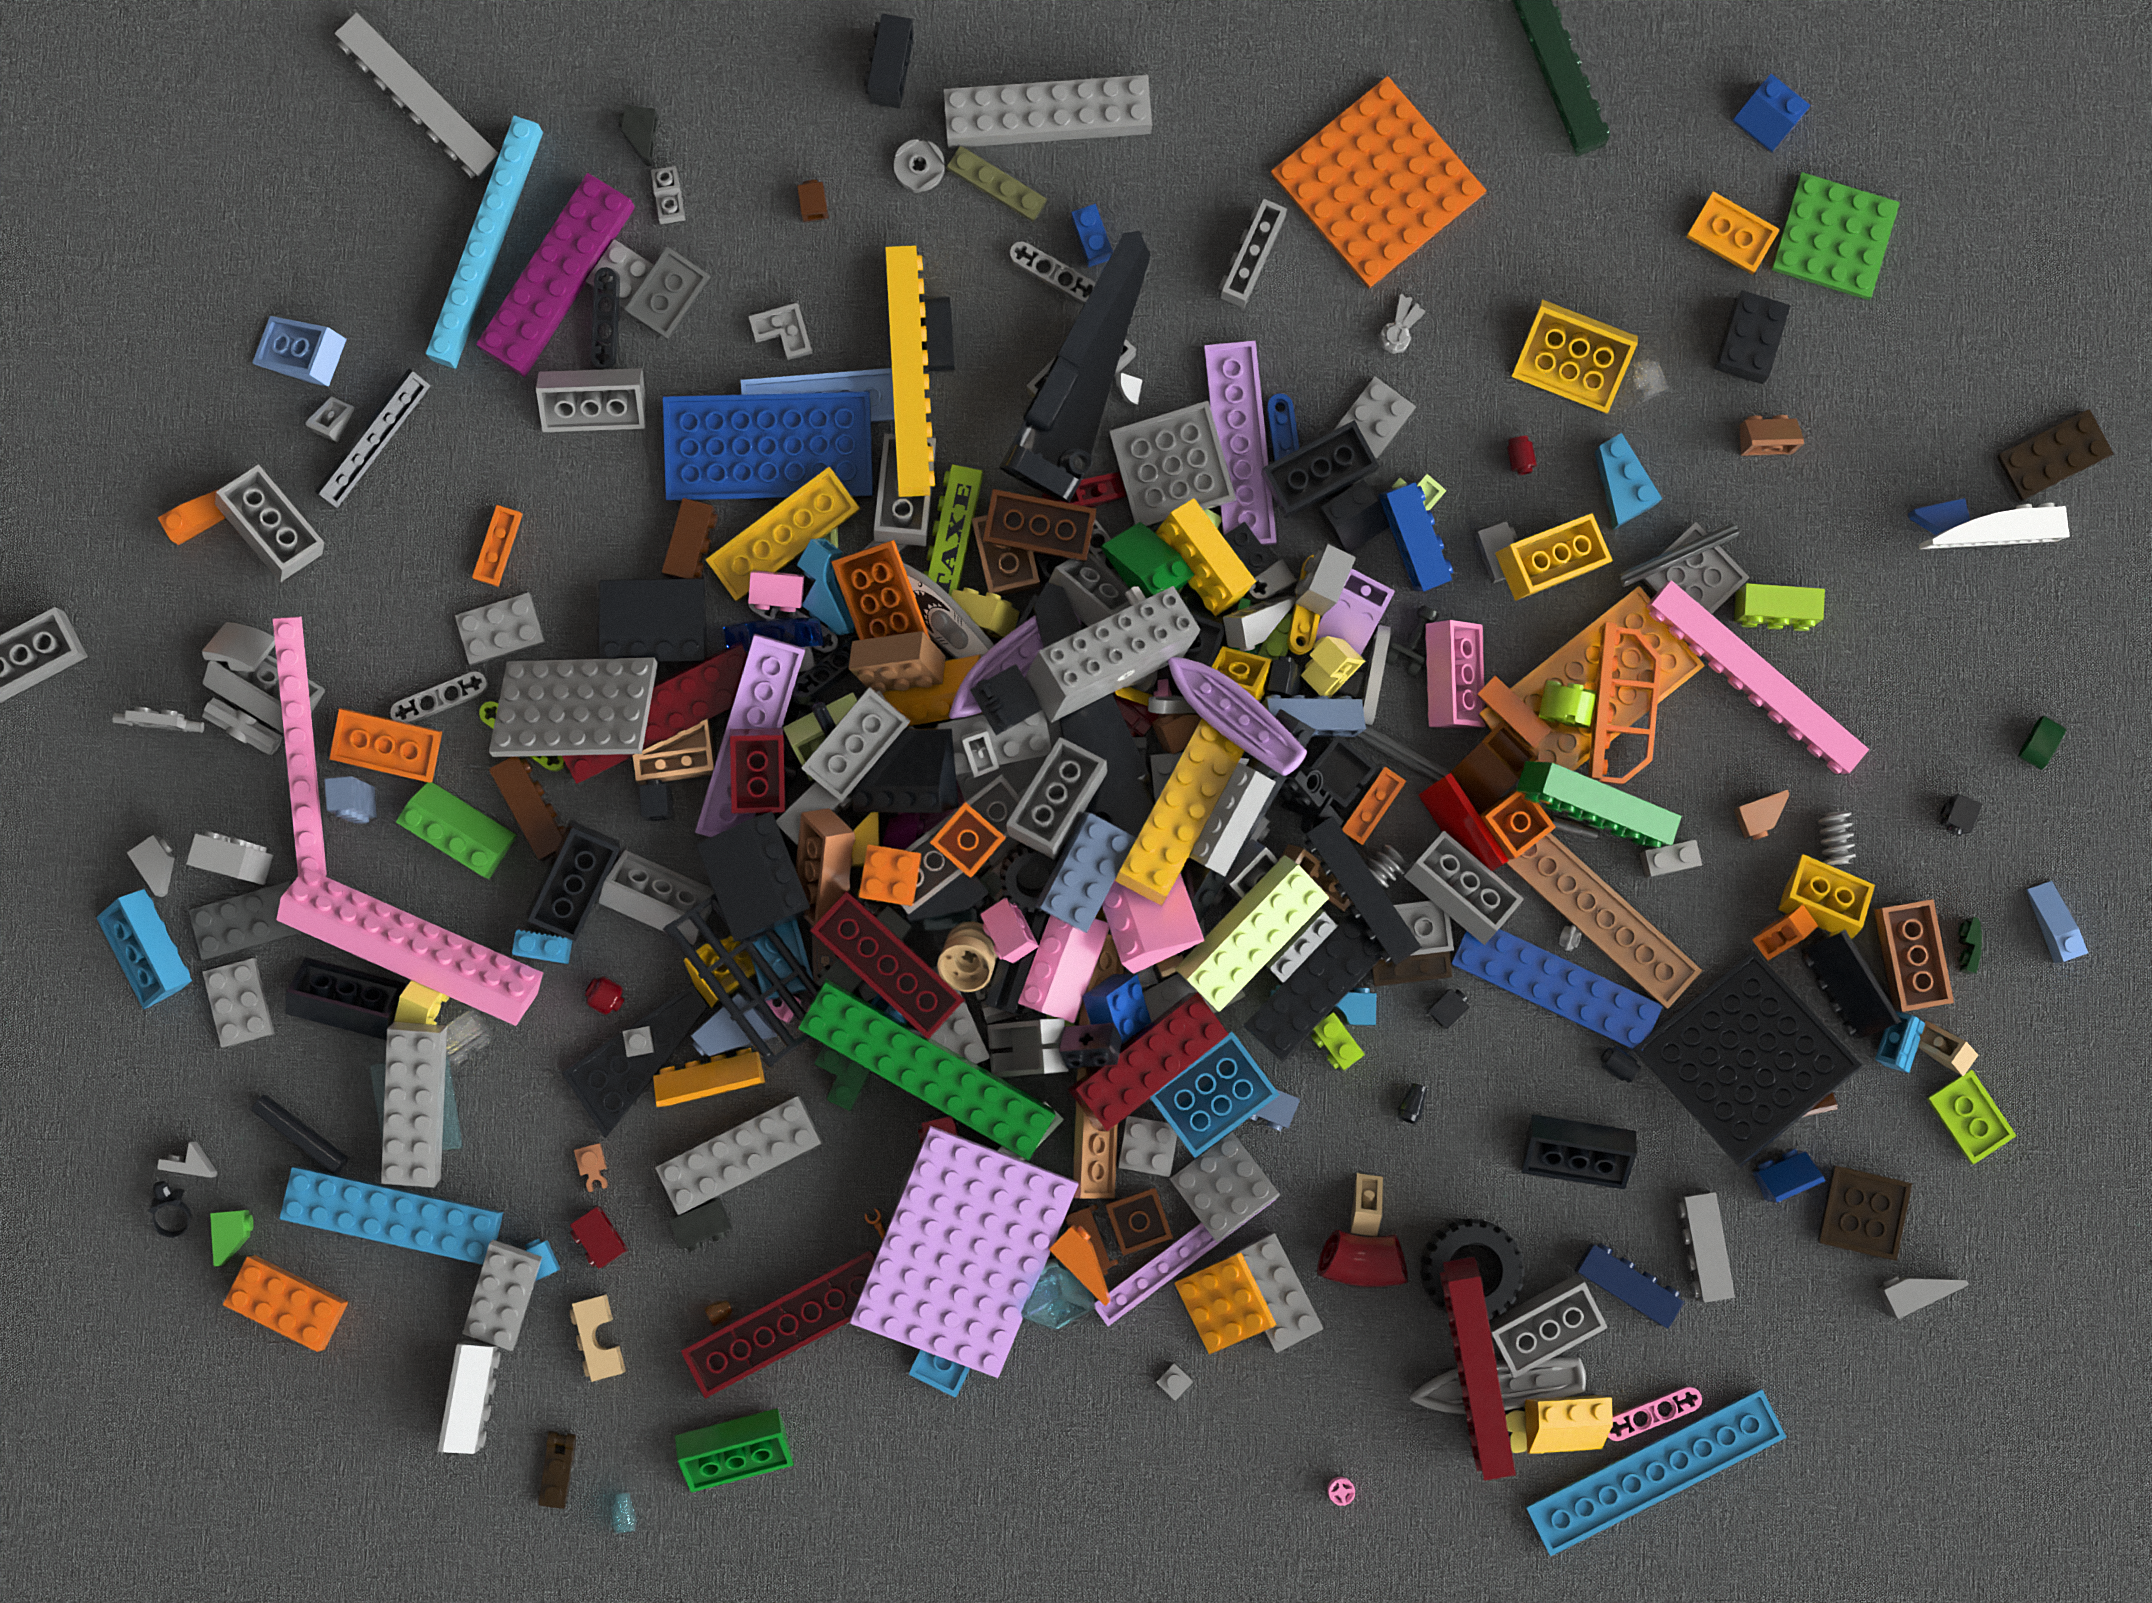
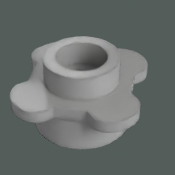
[1560,925,1581,951]

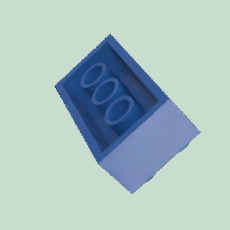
[1378,482,1453,592]

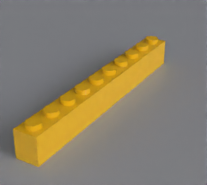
[886,246,935,497]

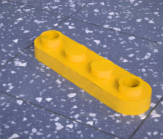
[1287,555,1320,655]

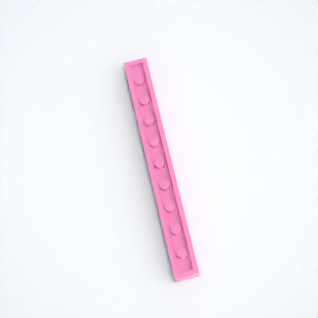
[273,616,327,876]

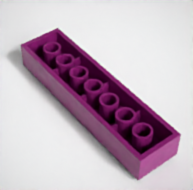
[476,173,635,378]

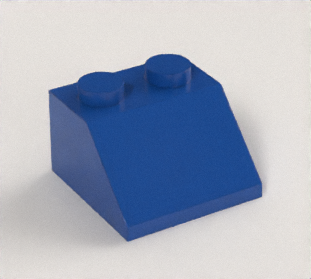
[1733,74,1811,152]
[1752,1148,1825,1203]

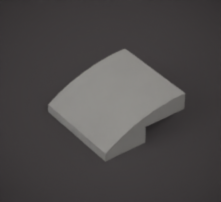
[202,622,275,672]

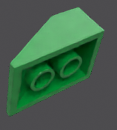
[1100,522,1194,599]

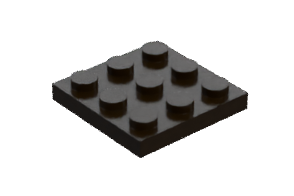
[1817,1165,1913,1261]

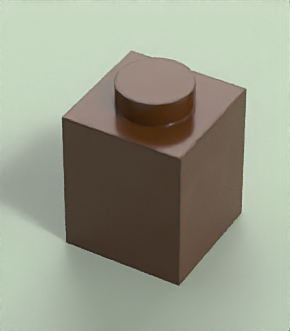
[797,180,829,222]

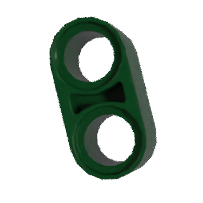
[2018,715,2066,770]

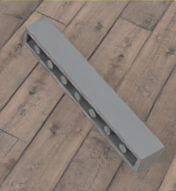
[335,12,499,182]

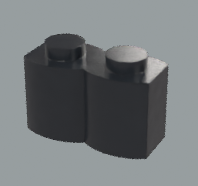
[1267,656,1303,698]

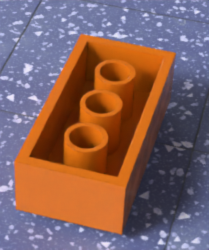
[223,1255,349,1352]

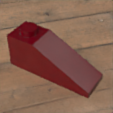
[1041,472,1127,508]

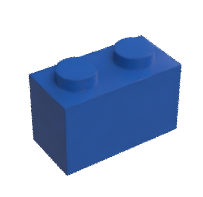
[1071,204,1113,267]

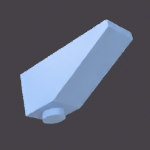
[2026,881,2088,963]

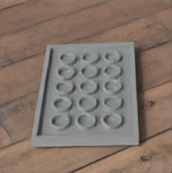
[489,658,658,757]

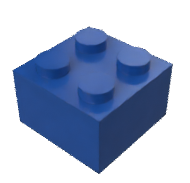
[1082,974,1151,1043]

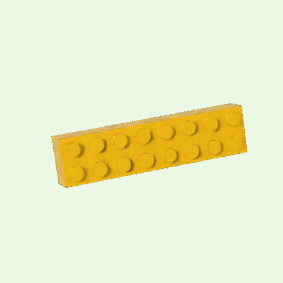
[1115,718,1245,906]

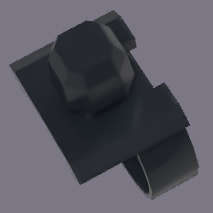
[148,1181,191,1238]

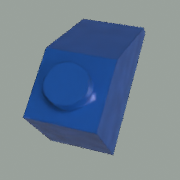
[1908,498,1970,535]

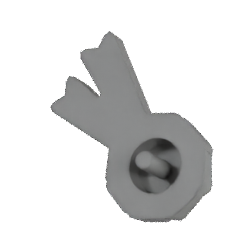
[1379,294,1425,354]

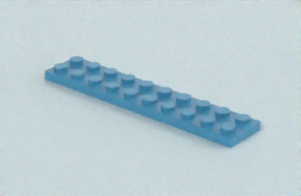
[1525,1389,1787,1556]

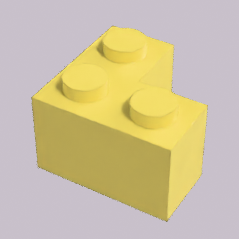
[951,588,1020,639]
[1301,636,1365,698]
[394,980,449,1025]

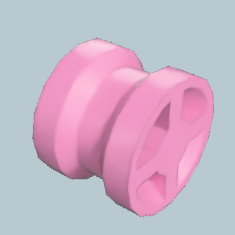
[1327,1476,1355,1506]

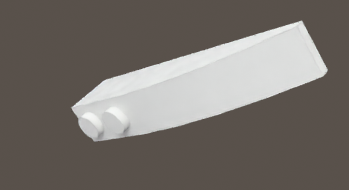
[1919,503,2070,549]

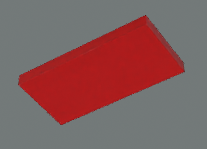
[1418,773,1509,871]

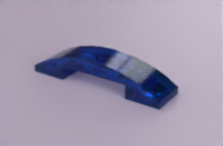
[723,618,824,651]

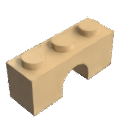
[570,1294,626,1382]

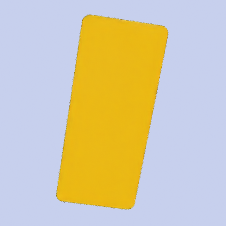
[1115,687,1153,706]

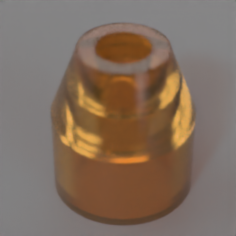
[704,1300,733,1326]

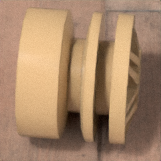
[937,921,998,992]

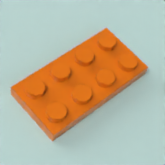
[329,708,442,783]

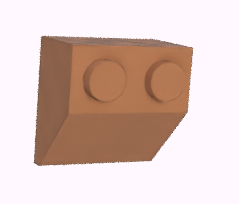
[1739,415,1804,456]

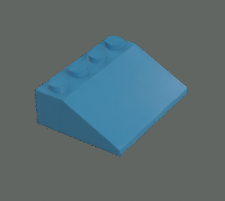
[1150,1032,1279,1158]

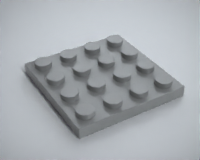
[1109,401,1237,527]

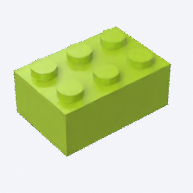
[1734,583,1825,631]

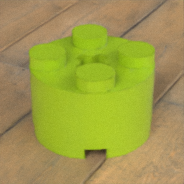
[1539,680,1597,728]

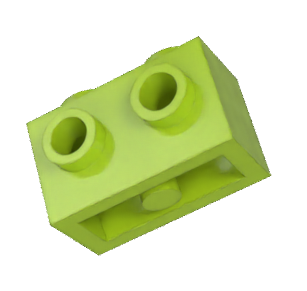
[1310,1012,1365,1071]

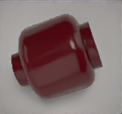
[584,976,625,1015]

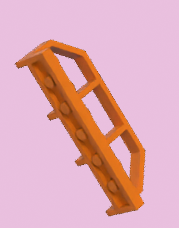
[1586,622,1662,785]

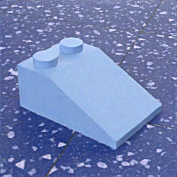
[252,316,346,386]

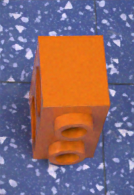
[1752,905,1818,961]

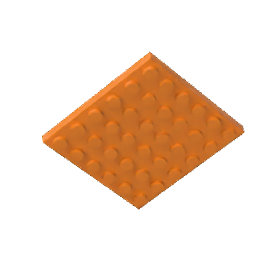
[1270,76,1487,289]

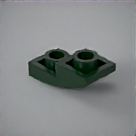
[1958,917,1982,974]

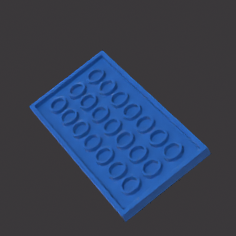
[663,392,873,501]

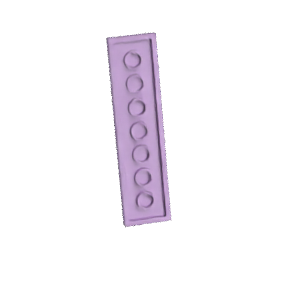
[1204,340,1277,546]
[695,634,805,837]

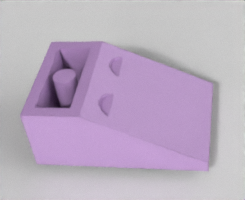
[1315,568,1395,656]

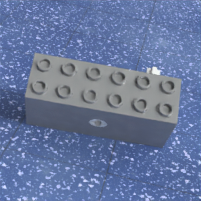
[1025,586,1200,723]

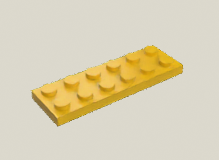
[706,467,861,602]

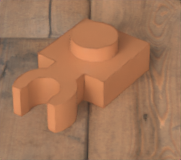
[574,1143,608,1192]

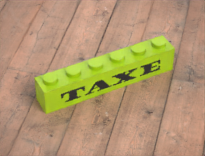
[924,464,983,596]

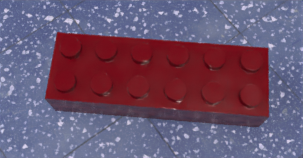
[810,891,965,1039]
[1068,992,1229,1132]

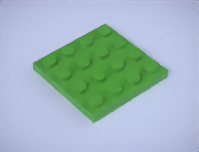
[1771,172,1900,300]

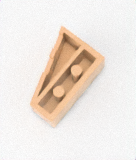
[633,719,716,785]

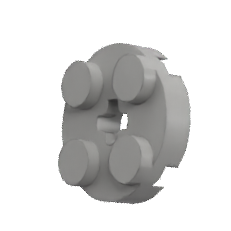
[894,139,945,193]

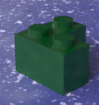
[814,1044,871,1111]

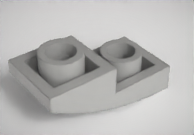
[651,166,686,225]

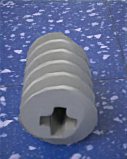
[1818,811,1856,866]
[1368,845,1408,888]

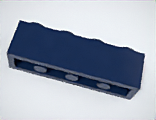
[1574,1242,1684,1329]

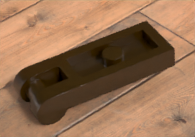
[538,1431,576,1509]

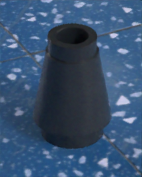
[1397,1083,1427,1125]

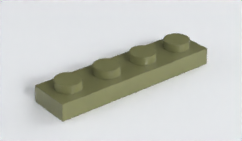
[947,146,1047,223]

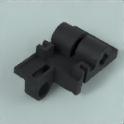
[1277,765,1343,834]

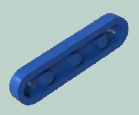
[1267,394,1300,462]

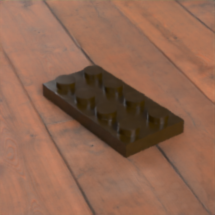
[1996,409,2114,501]

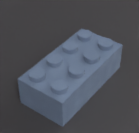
[1034,812,1136,933]

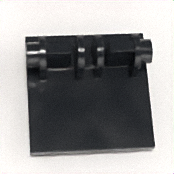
[1223,521,1274,578]
[970,664,1042,736]

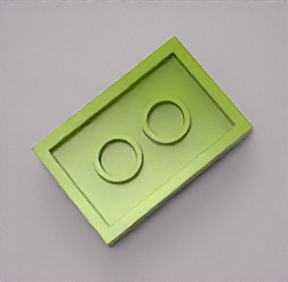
[1926,1070,2016,1165]

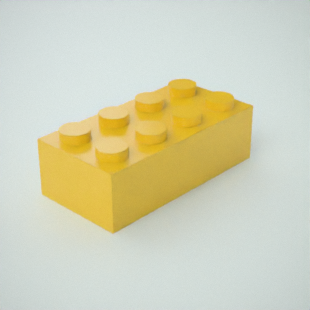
[1155,498,1256,617]
[1495,513,1612,601]

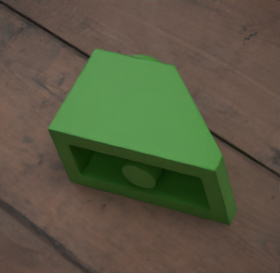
[210,1210,254,1266]

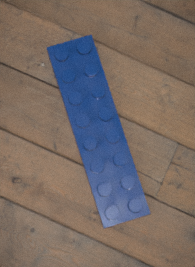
[1451,929,1663,1051]

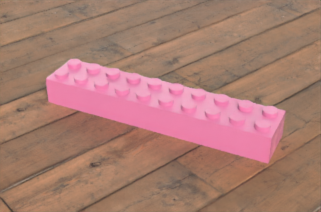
[276,868,543,1026]

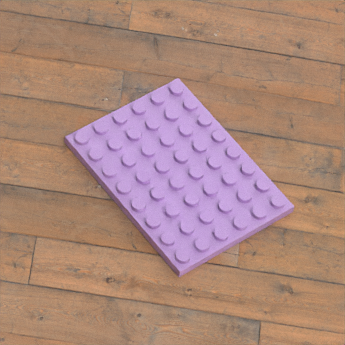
[850,1126,1078,1378]

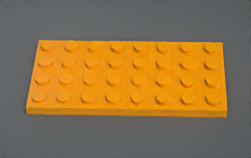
[1478,586,1705,771]

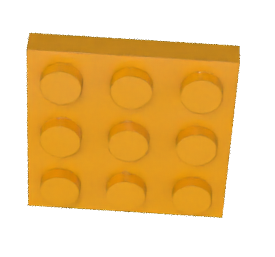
[1174,1252,1276,1354]

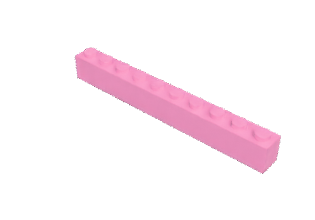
[1646,580,1869,774]

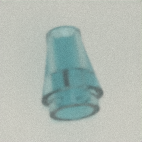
[611,1493,638,1533]

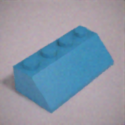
[96,889,192,1009]

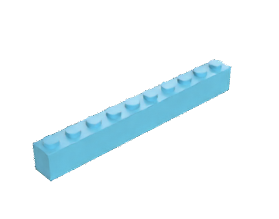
[426,116,543,369]

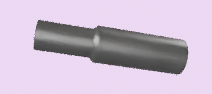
[1552,817,1599,839]

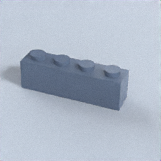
[1261,695,1366,737]
[325,776,377,824]

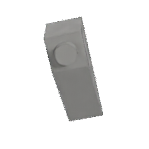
[1223,596,1296,651]
[1877,1275,1969,1319]

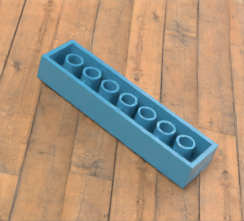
[279,1166,504,1265]

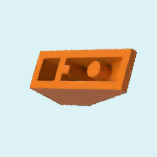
[158,488,226,545]
[1049,1225,1111,1306]

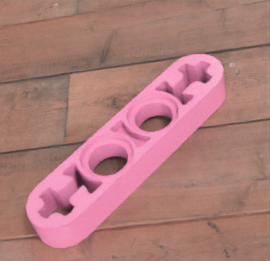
[1608,1386,1702,1441]

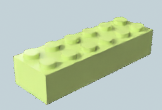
[1175,855,1329,1012]

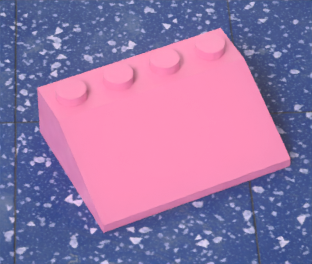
[1102,859,1204,974]

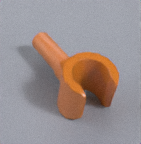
[865,1208,886,1240]

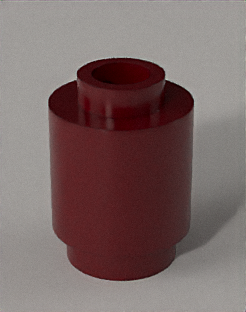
[1507,436,1537,475]

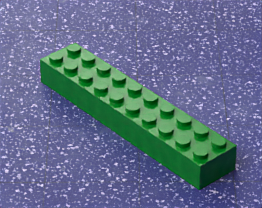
[798,978,1055,1161]

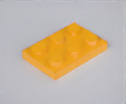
[1686,191,1780,275]

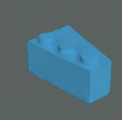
[1595,433,1662,530]

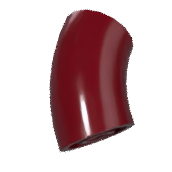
[1317,1229,1409,1287]

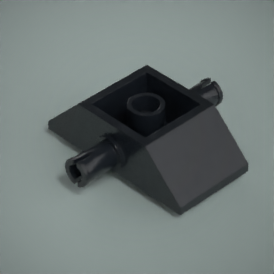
[1153,589,1234,696]

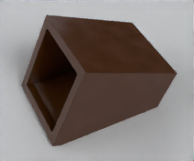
[1447,721,1538,814]

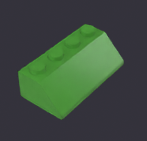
[396,782,518,879]

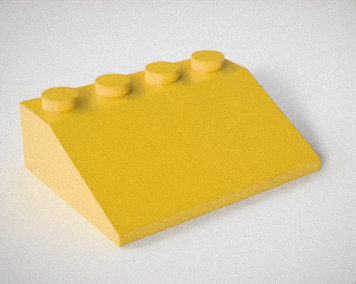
[1512,299,1638,414]

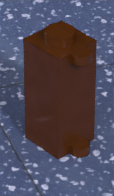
[1065,1204,1119,1276]

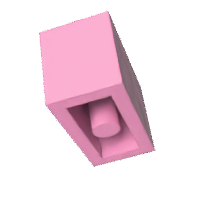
[748,570,805,612]
[980,898,1039,963]

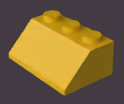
[1778,854,1875,940]
[1525,1395,1613,1454]

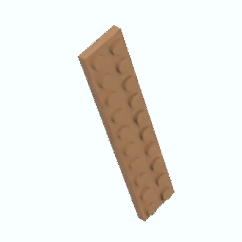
[1505,832,1702,1009]
[1073,934,1124,1199]

